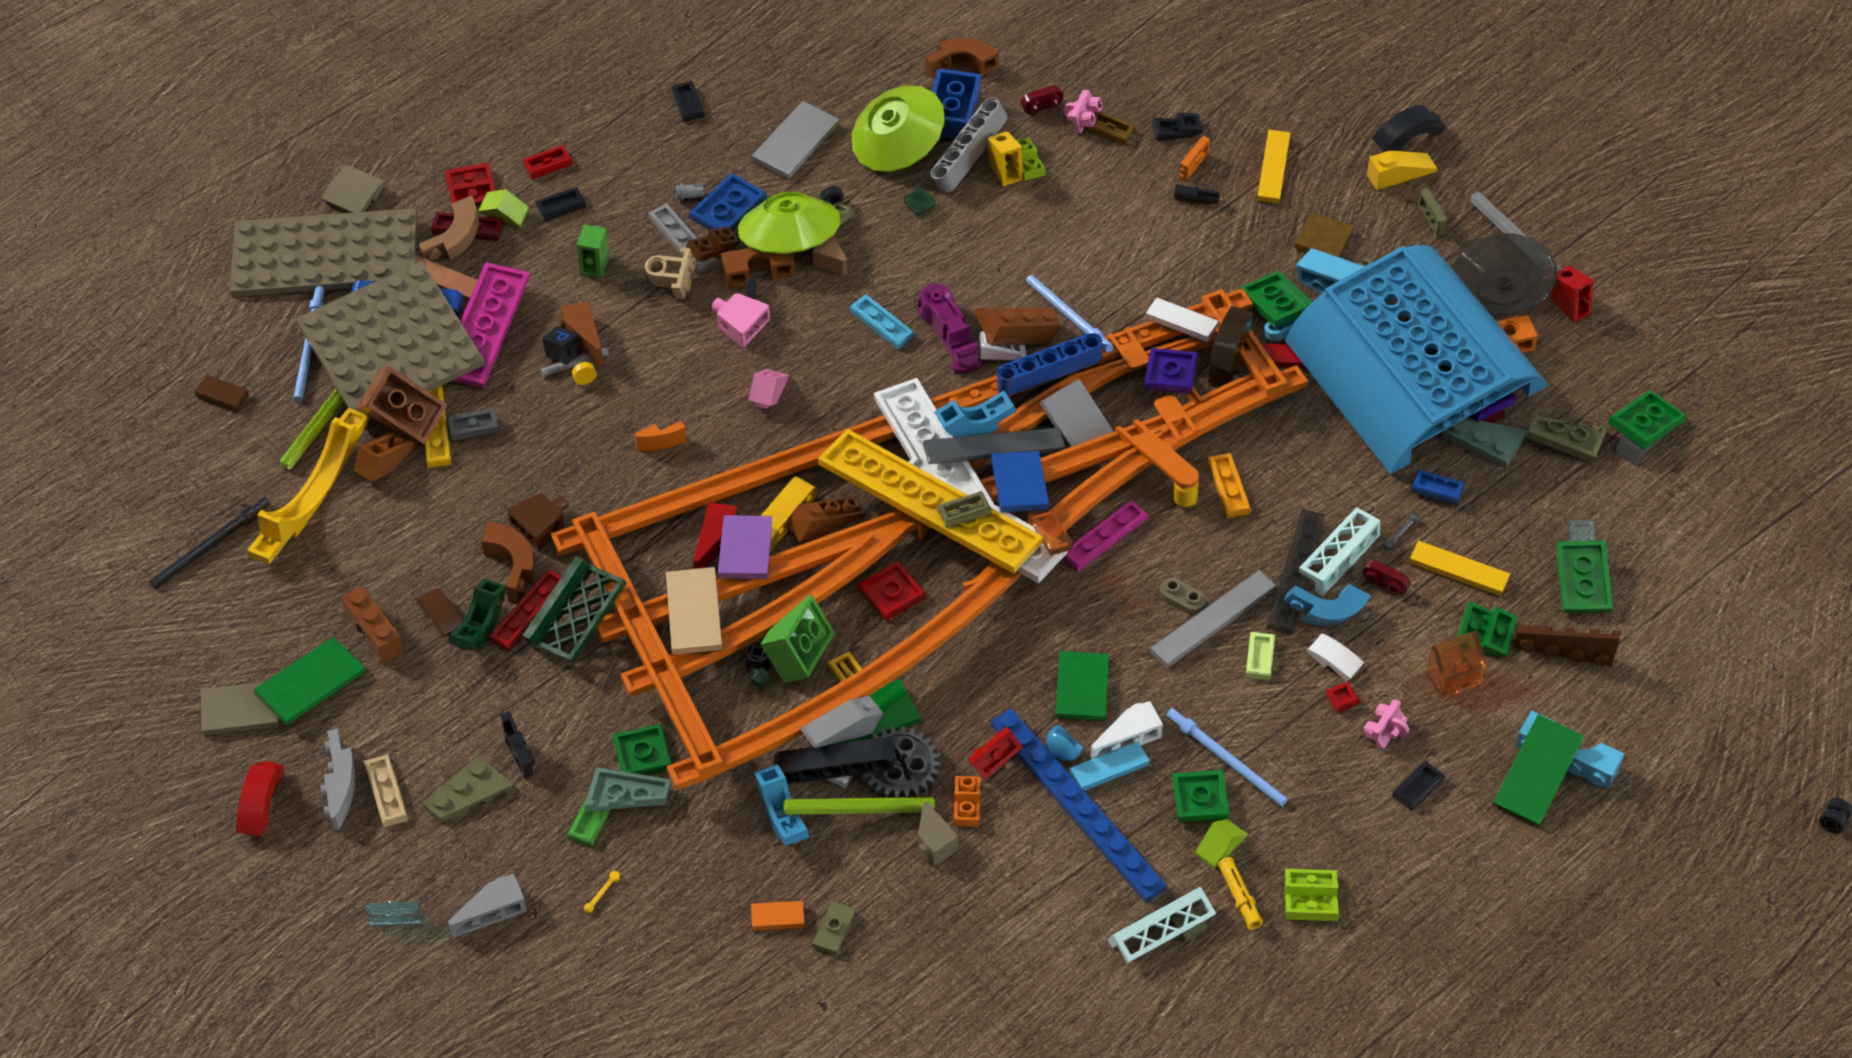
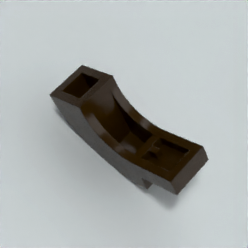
[1208,306,1253,386]

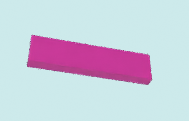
[1063,500,1148,572]

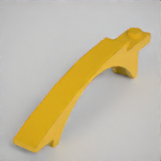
[247,408,369,565]

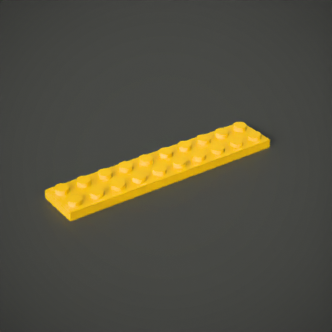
[818,429,1043,574]

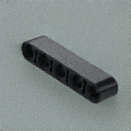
[773,738,894,784]

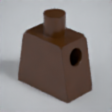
[507,493,569,551]

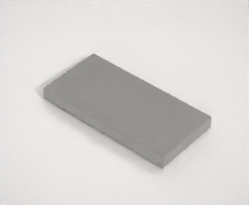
[752,101,839,180]

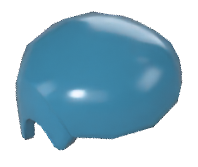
[1046,725,1084,761]

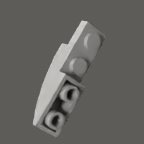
[321,729,355,831]

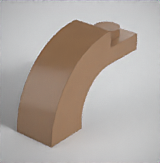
[419,196,479,260]

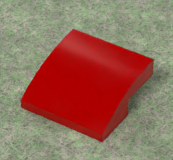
[444,162,495,204]

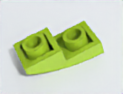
[1017,137,1046,181]

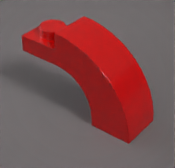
[236,761,284,836]

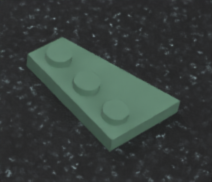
[1442,418,1528,468]

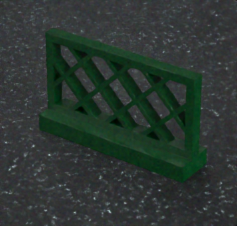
[522,556,627,663]

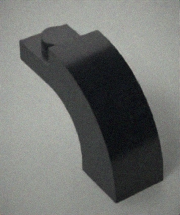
[1372,105,1446,152]

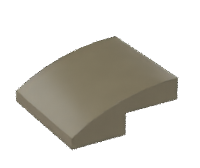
[321,165,386,213]

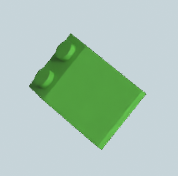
[761,595,835,683]

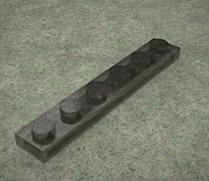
[1267,509,1326,635]

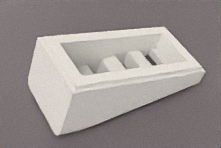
[978,332,1027,360]

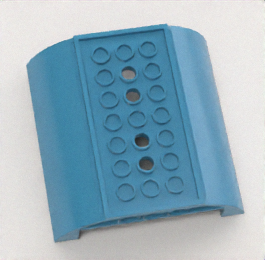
[1285,245,1548,475]

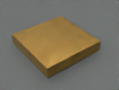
[1295,212,1354,258]

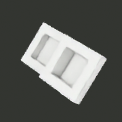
[1307,633,1364,682]

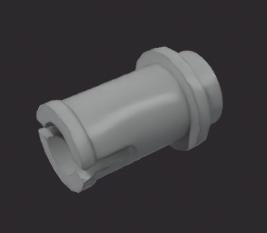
[675,183,704,201]

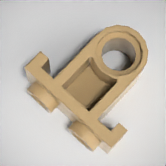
[645,248,696,300]

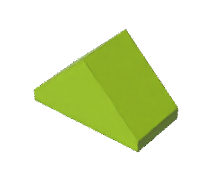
[478,189,529,228]
[1195,819,1247,869]

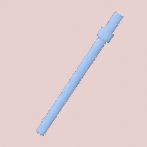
[1026,275,1113,352]
[293,286,324,402]
[1166,708,1288,807]

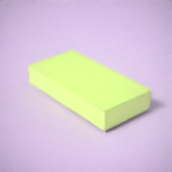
[1245,632,1275,680]

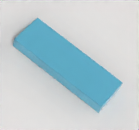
[850,294,915,350]
[1070,741,1150,791]

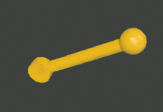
[584,871,620,913]

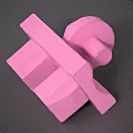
[1063,90,1103,133]
[1364,700,1409,750]

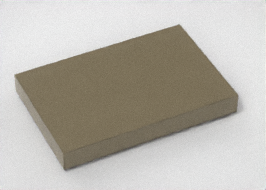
[200,681,279,736]

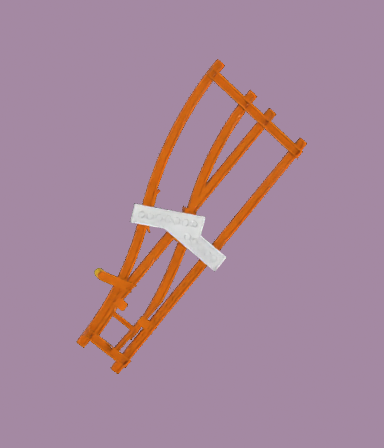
[551,288,1308,790]

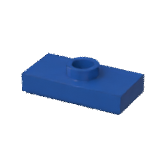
[1411,469,1465,506]

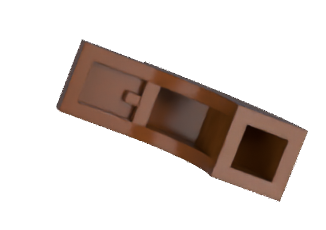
[925,38,999,78]

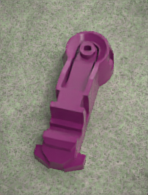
[918,283,986,374]

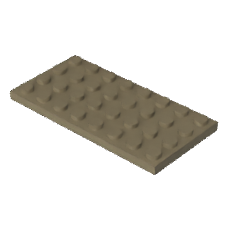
[230,208,417,297]

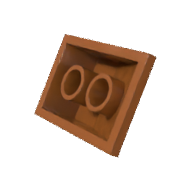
[357,366,448,445]

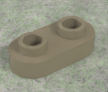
[1159,578,1205,615]

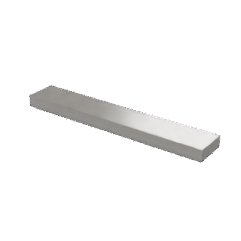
[1150,570,1276,668]

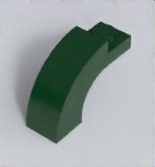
[449,579,506,651]

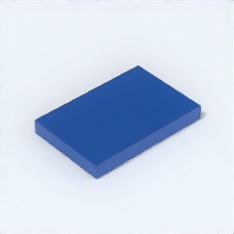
[689,173,767,231]
[991,451,1049,513]

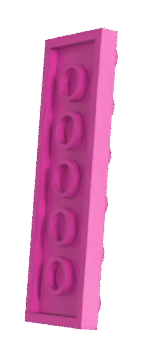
[452,262,530,389]

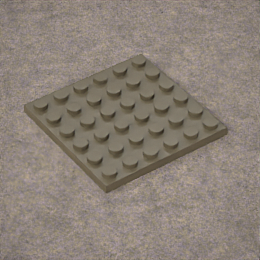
[296,260,485,419]

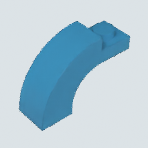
[934,391,1017,437]
[1284,584,1371,627]
[754,764,809,846]

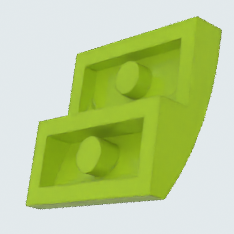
[1285,869,1339,921]

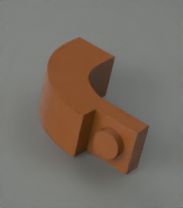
[481,522,535,602]

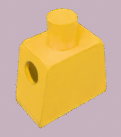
[987,132,1023,186]

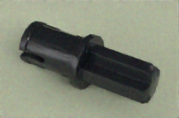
[1174,184,1220,204]

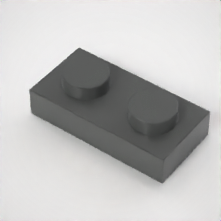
[447,408,499,441]

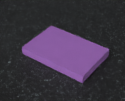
[718,515,773,579]

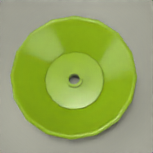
[852,85,945,172]
[738,191,841,254]

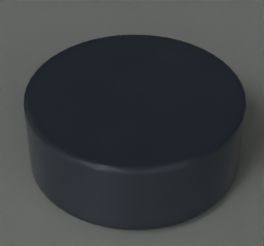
[820,186,844,205]

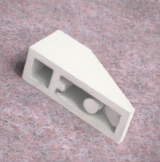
[1091,701,1163,760]

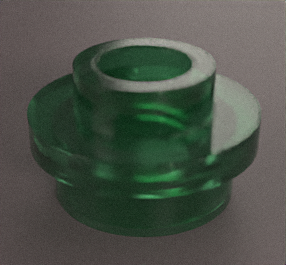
[749,667,772,690]

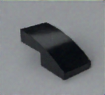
[1152,113,1203,140]

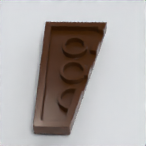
[1513,625,1621,667]

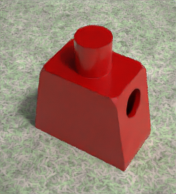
[1545,266,1594,322]

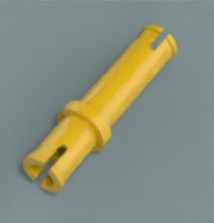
[1218,857,1263,930]

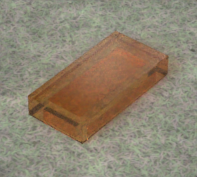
[1031,510,1073,556]

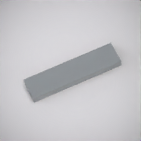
[648,203,717,275]

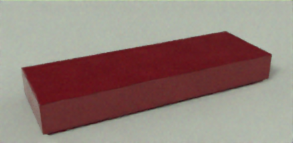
[431,212,503,241]

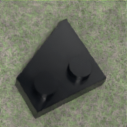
[500,711,535,779]

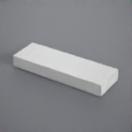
[1146,298,1219,342]

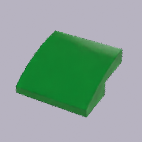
[1454,601,1518,657]

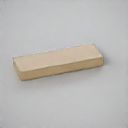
[364,754,408,828]

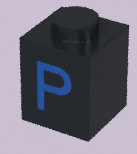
[542,326,582,365]

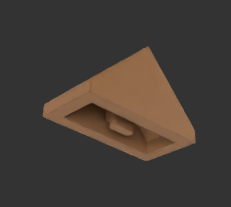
[812,235,847,275]

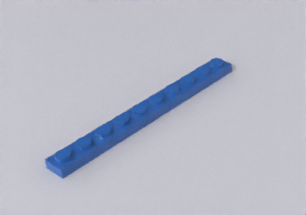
[991,708,1167,903]

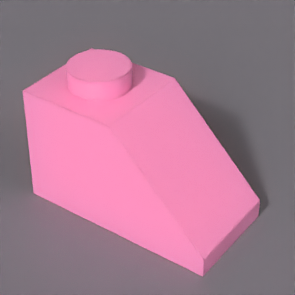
[748,369,789,409]

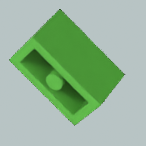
[576,224,610,278]

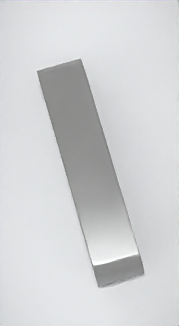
[931,97,1007,193]

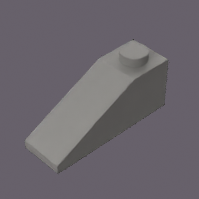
[801,695,883,748]
[448,874,527,938]

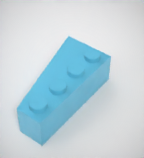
[1296,248,1393,305]

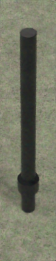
[149,497,271,589]

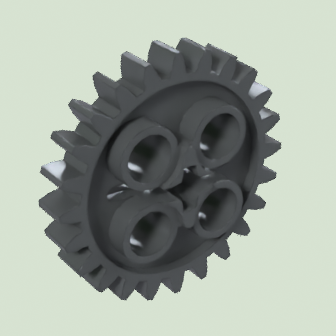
[861,726,941,798]

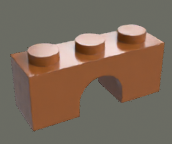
[721,248,795,288]
[341,586,403,664]

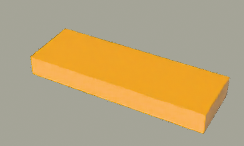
[1207,453,1251,518]

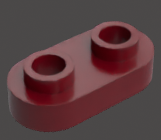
[1020,85,1064,114]
[1363,560,1411,595]

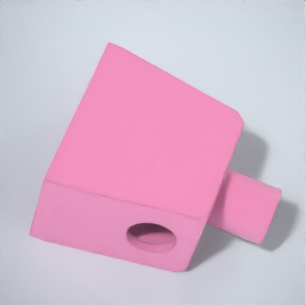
[712,293,770,348]

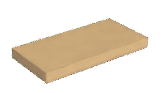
[666,567,722,655]

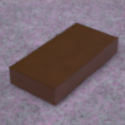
[195,375,249,411]

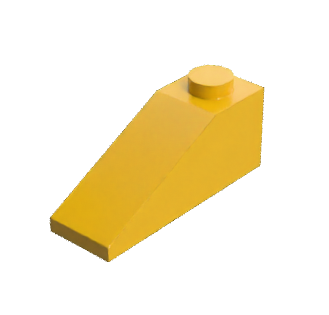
[1367,151,1437,190]

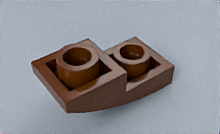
[686,227,740,261]
[416,588,464,637]

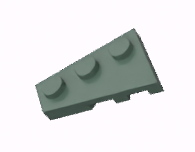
[585,767,671,811]

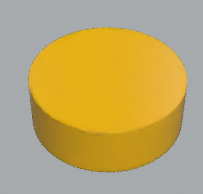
[572,362,597,385]

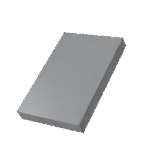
[1039,379,1114,447]

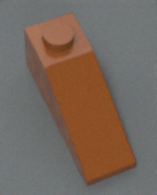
[558,301,604,366]
[354,431,420,482]

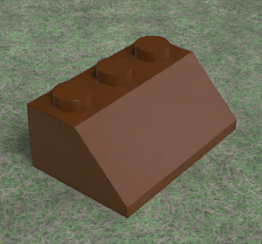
[974,307,1061,346]

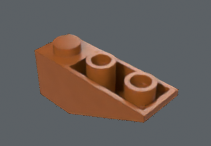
[788,496,866,542]

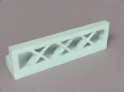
[1299,507,1380,596]
[1108,887,1216,964]

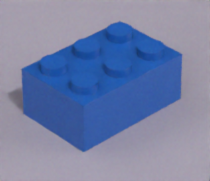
[932,68,981,139]

